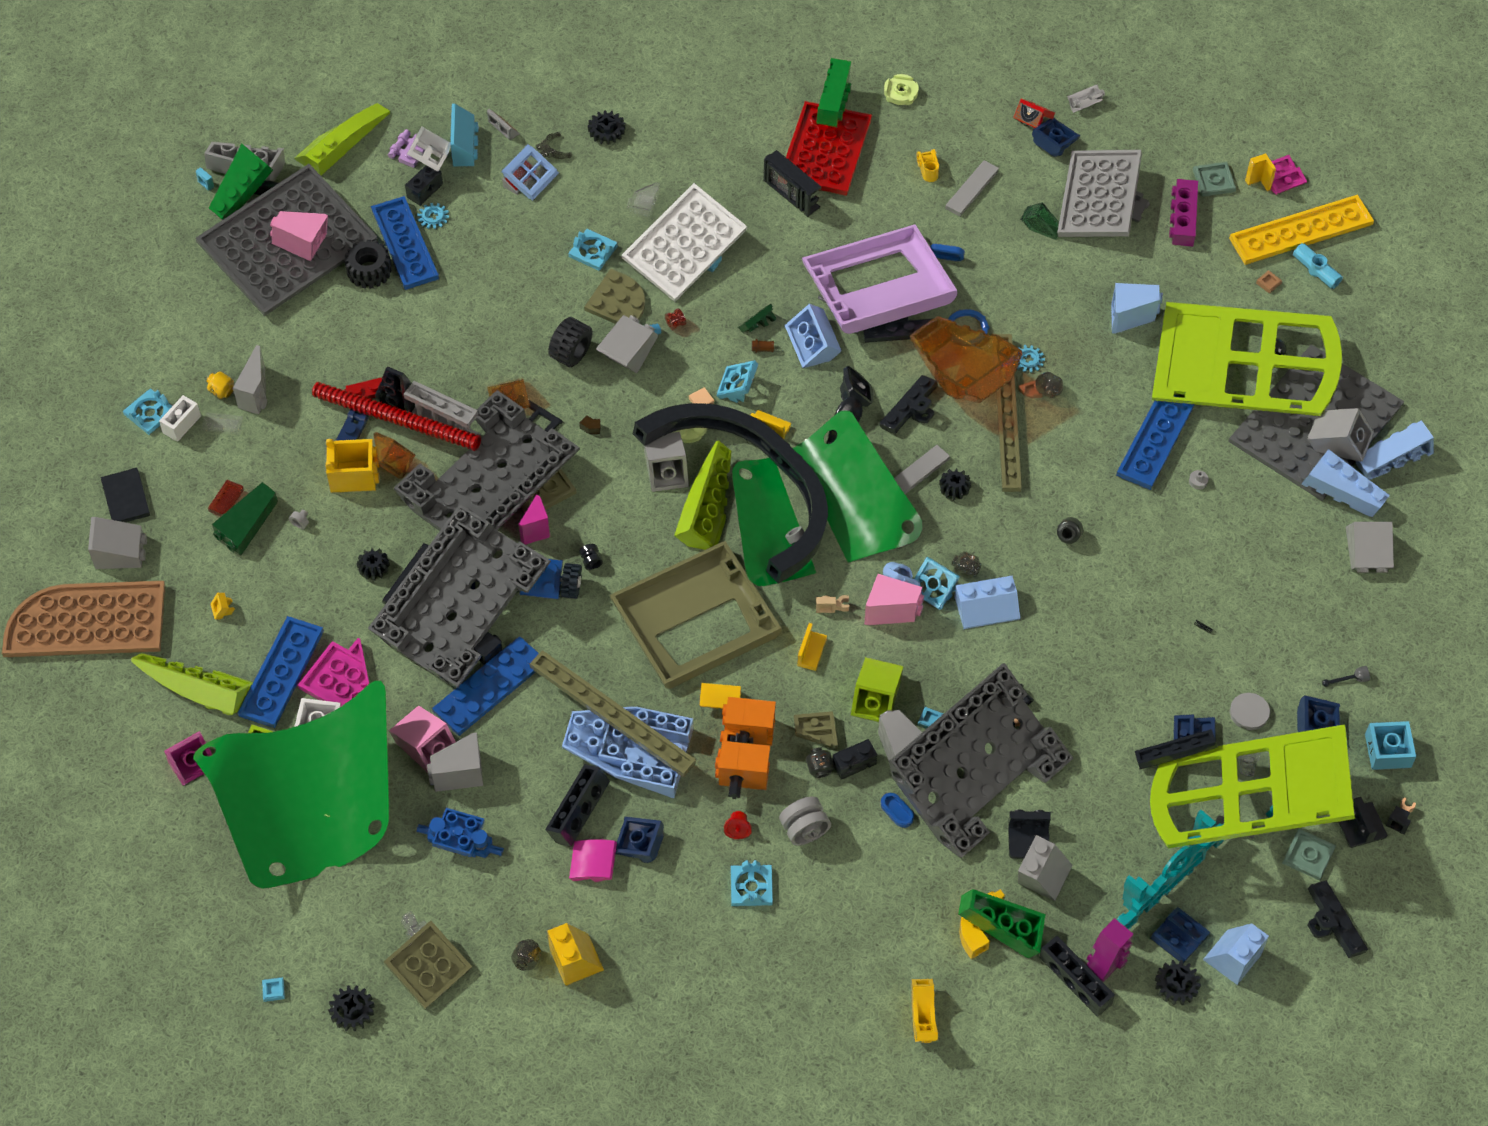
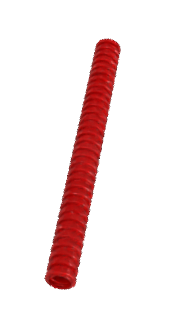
[312,381,481,451]

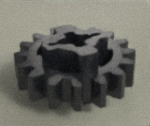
[588,110,626,145]
[1155,960,1201,1005]
[328,985,375,1031]

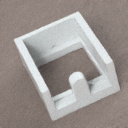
[407,126,451,171]

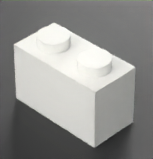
[159,395,201,442]

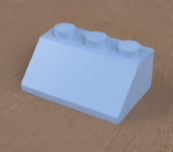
[785,304,842,368]
[954,576,1020,629]

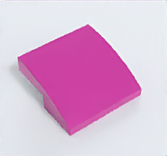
[1271,155,1307,195]
[569,840,617,882]

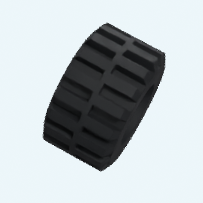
[344,240,392,289]
[548,317,593,368]

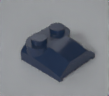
[1032,118,1080,157]
[1297,695,1340,732]
[616,817,664,863]

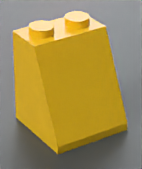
[547,923,604,986]

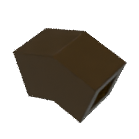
[579,415,601,434]

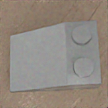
[233,345,267,415]

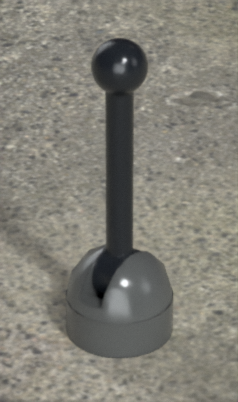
[1322,666,1370,687]

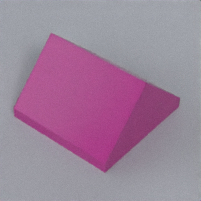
[519,495,550,545]
[164,731,212,785]

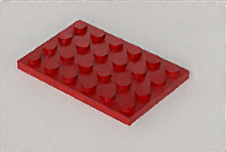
[779,101,872,196]

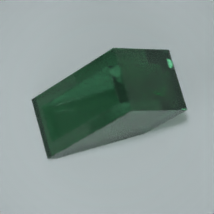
[1021,202,1059,240]

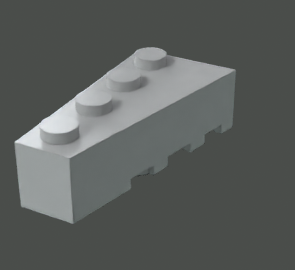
[204,142,285,181]

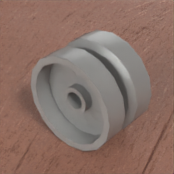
[779,796,832,846]

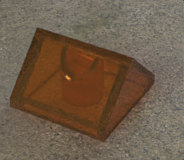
[487,377,530,408]
[373,432,415,479]

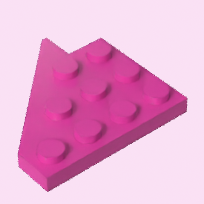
[298,638,369,706]

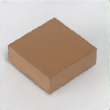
[1256,270,1282,294]

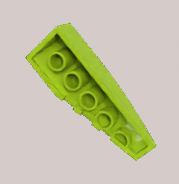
[294,103,391,176]
[674,440,732,550]
[131,653,253,715]

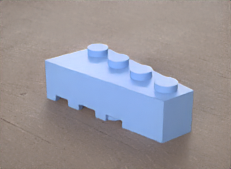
[1356,420,1434,480]
[1302,449,1390,517]

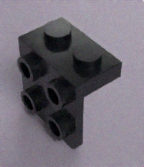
[1008,809,1051,859]

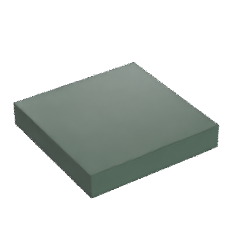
[1193,162,1236,197]
[1282,828,1336,881]

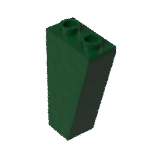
[212,482,278,555]

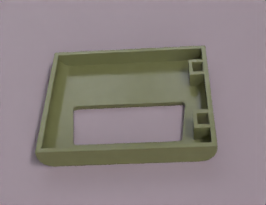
[610,541,782,689]

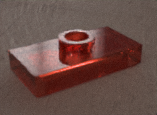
[208,480,244,517]

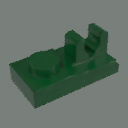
[738,304,776,333]

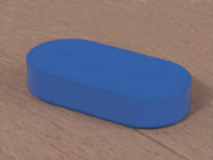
[930,244,965,262]
[881,793,914,828]

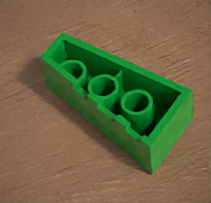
[816,58,852,127]
[209,143,273,220]
[958,889,1046,958]

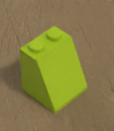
[851,657,904,722]

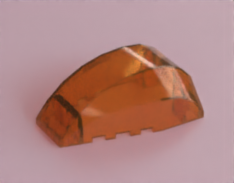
[910,316,1022,403]

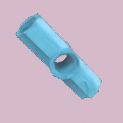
[1293,243,1343,289]

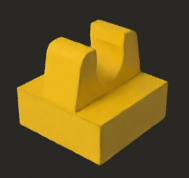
[210,592,235,620]

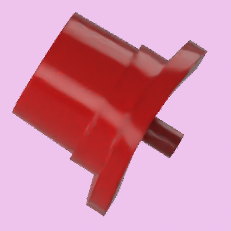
[724,811,752,839]

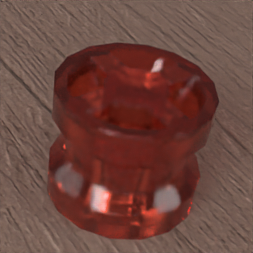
[665,308,686,330]

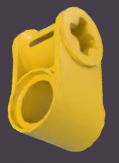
[916,149,939,182]

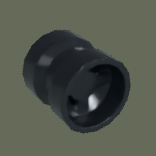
[579,544,603,570]

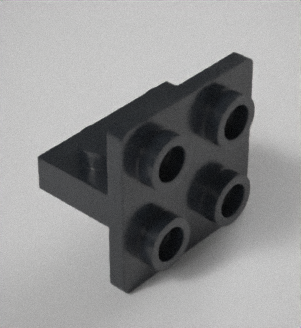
[1338,797,1388,848]

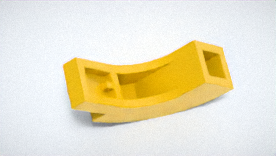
[959,889,1005,959]
[912,979,938,1043]

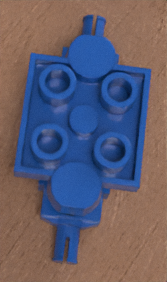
[417,808,504,858]

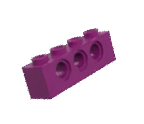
[1169,179,1198,247]

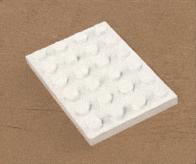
[622,183,747,302]

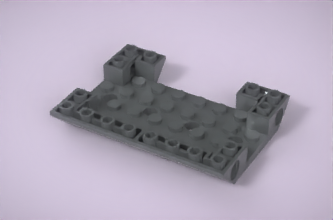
[394,390,580,531]
[368,505,551,688]
[889,663,1073,858]

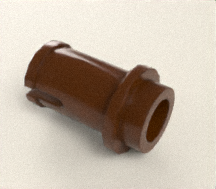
[751,339,774,353]

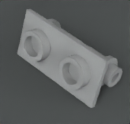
[1067,84,1105,113]

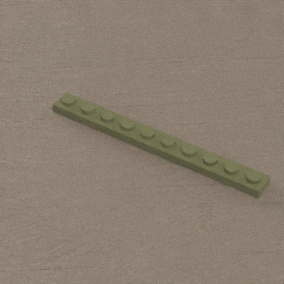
[993,334,1021,492]
[530,650,696,777]

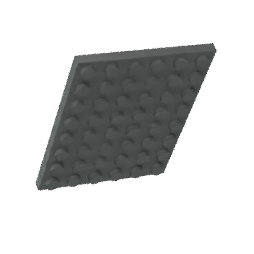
[196,164,377,316]
[1228,344,1404,501]

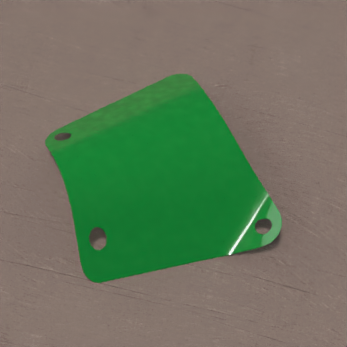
[732,410,923,586]
[193,681,389,889]

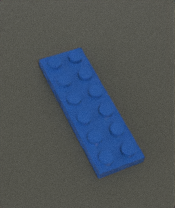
[371,196,439,290]
[1116,395,1195,490]
[238,616,324,728]
[432,636,539,736]

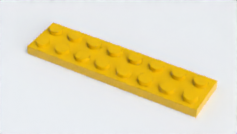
[1229,194,1374,265]

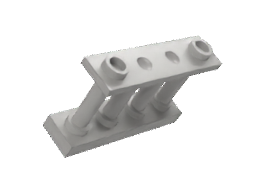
[404,381,481,436]

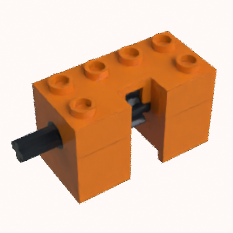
[715,697,776,799]

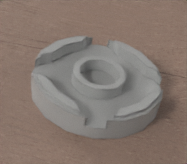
[1230,693,1270,731]

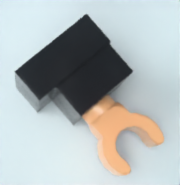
[1386,798,1416,835]

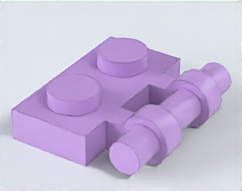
[388,129,425,168]

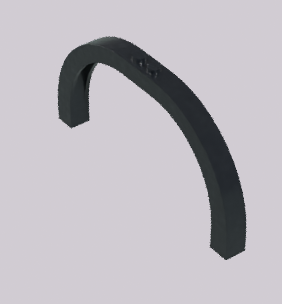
[633,403,828,584]

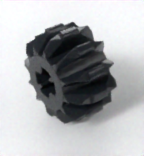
[939,468,971,501]
[357,548,390,581]

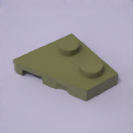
[794,711,838,749]

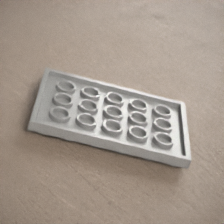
[1057,150,1142,237]

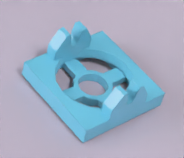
[568,229,618,271]
[716,360,758,403]
[123,388,172,435]
[914,557,960,610]
[731,860,773,906]

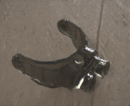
[536,132,572,159]

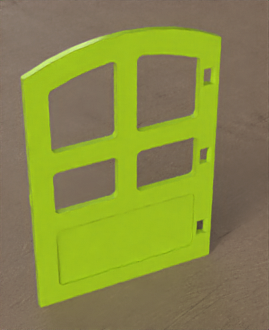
[1152,302,1342,416]
[1150,725,1355,849]

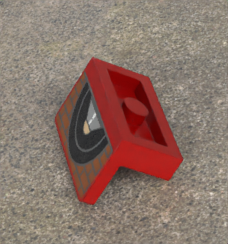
[1014,99,1055,128]

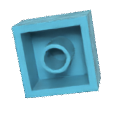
[1365,721,1416,770]

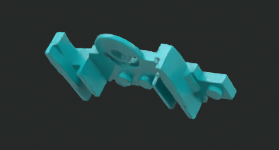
[1117,810,1225,930]

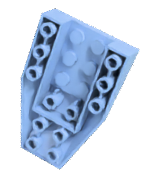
[562,706,693,798]

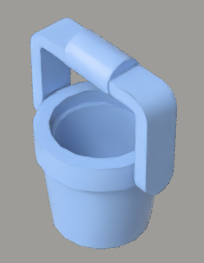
[883,562,920,586]

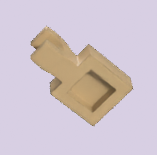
[816,595,849,613]

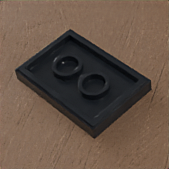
[100,467,151,523]

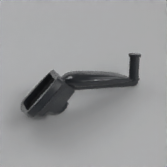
[826,366,873,444]

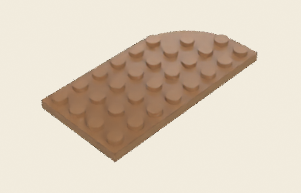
[2,581,165,657]

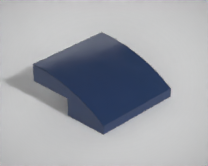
[1174,714,1216,740]
[1150,907,1210,964]

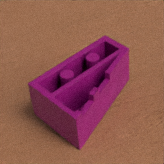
[1086,918,1134,982]

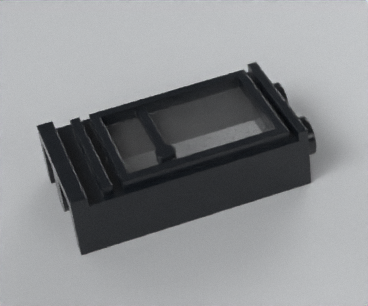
[763,150,821,217]

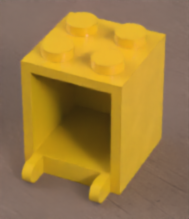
[326,439,380,493]

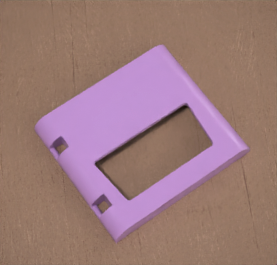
[802,225,957,334]

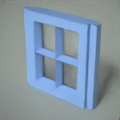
[501,144,559,201]

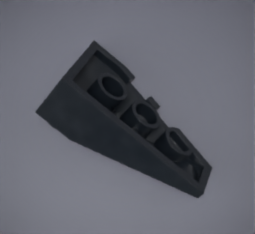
[375,366,416,412]

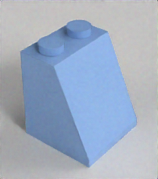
[1111,283,1163,334]
[1203,923,1269,985]

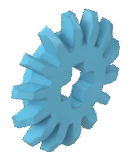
[417,203,449,229]
[1013,345,1045,373]

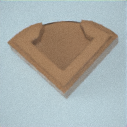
[1018,381,1043,398]

